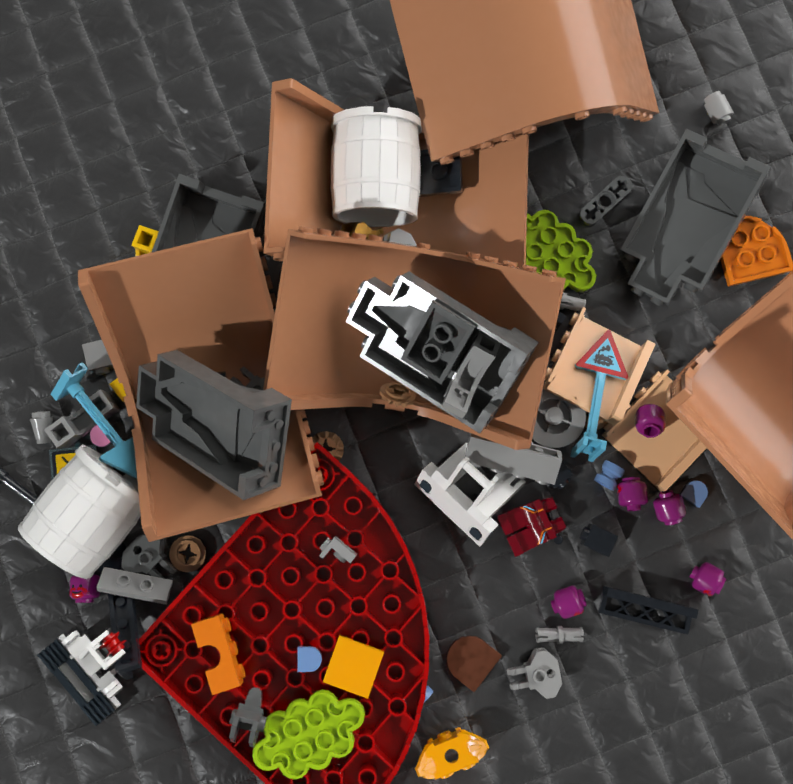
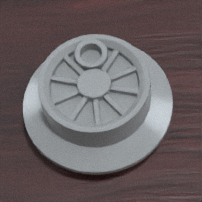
[532,389,586,448]

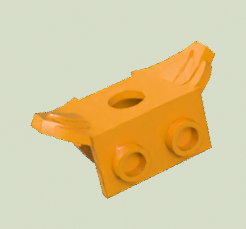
[415,727,489,780]

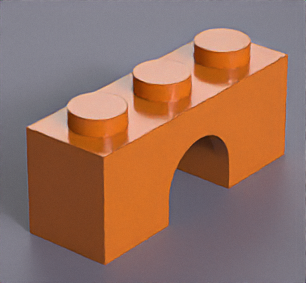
[191,613,245,695]

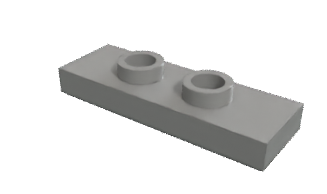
[97,567,173,605]

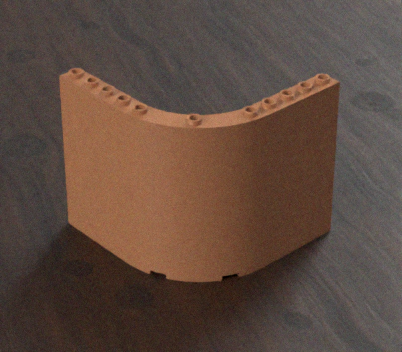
[390,0,659,165]
[264,78,529,268]
[263,226,566,450]
[78,228,324,542]
[666,271,793,540]

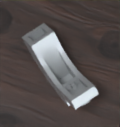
[441,330,501,419]

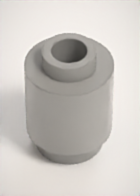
[704,91,734,126]

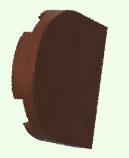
[447,636,502,692]

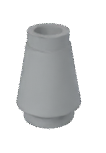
[30,411,53,444]

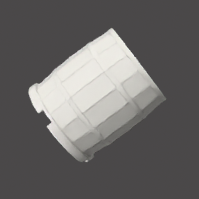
[330,106,422,227]
[18,445,141,579]

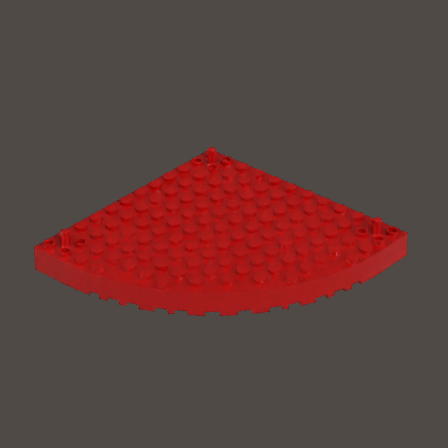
[139,442,429,784]

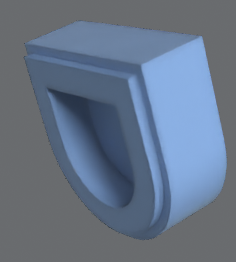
[680,481,708,508]
[298,646,322,672]

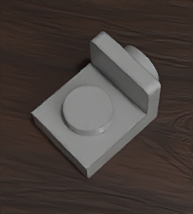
[319,536,357,563]

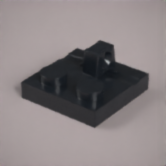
[419,149,463,197]

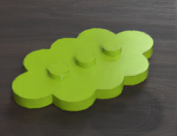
[526,210,596,292]
[252,689,365,779]

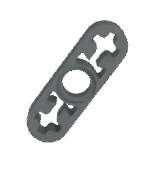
[579,176,632,227]

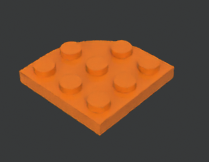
[720,216,793,287]

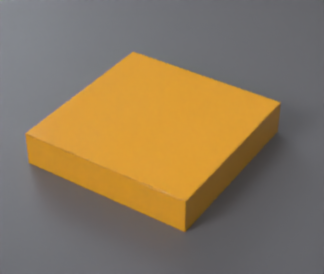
[323,635,384,699]

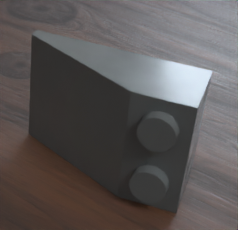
[400,300,476,384]

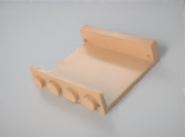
[543,307,655,426]
[602,370,706,491]

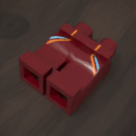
[497,497,566,557]

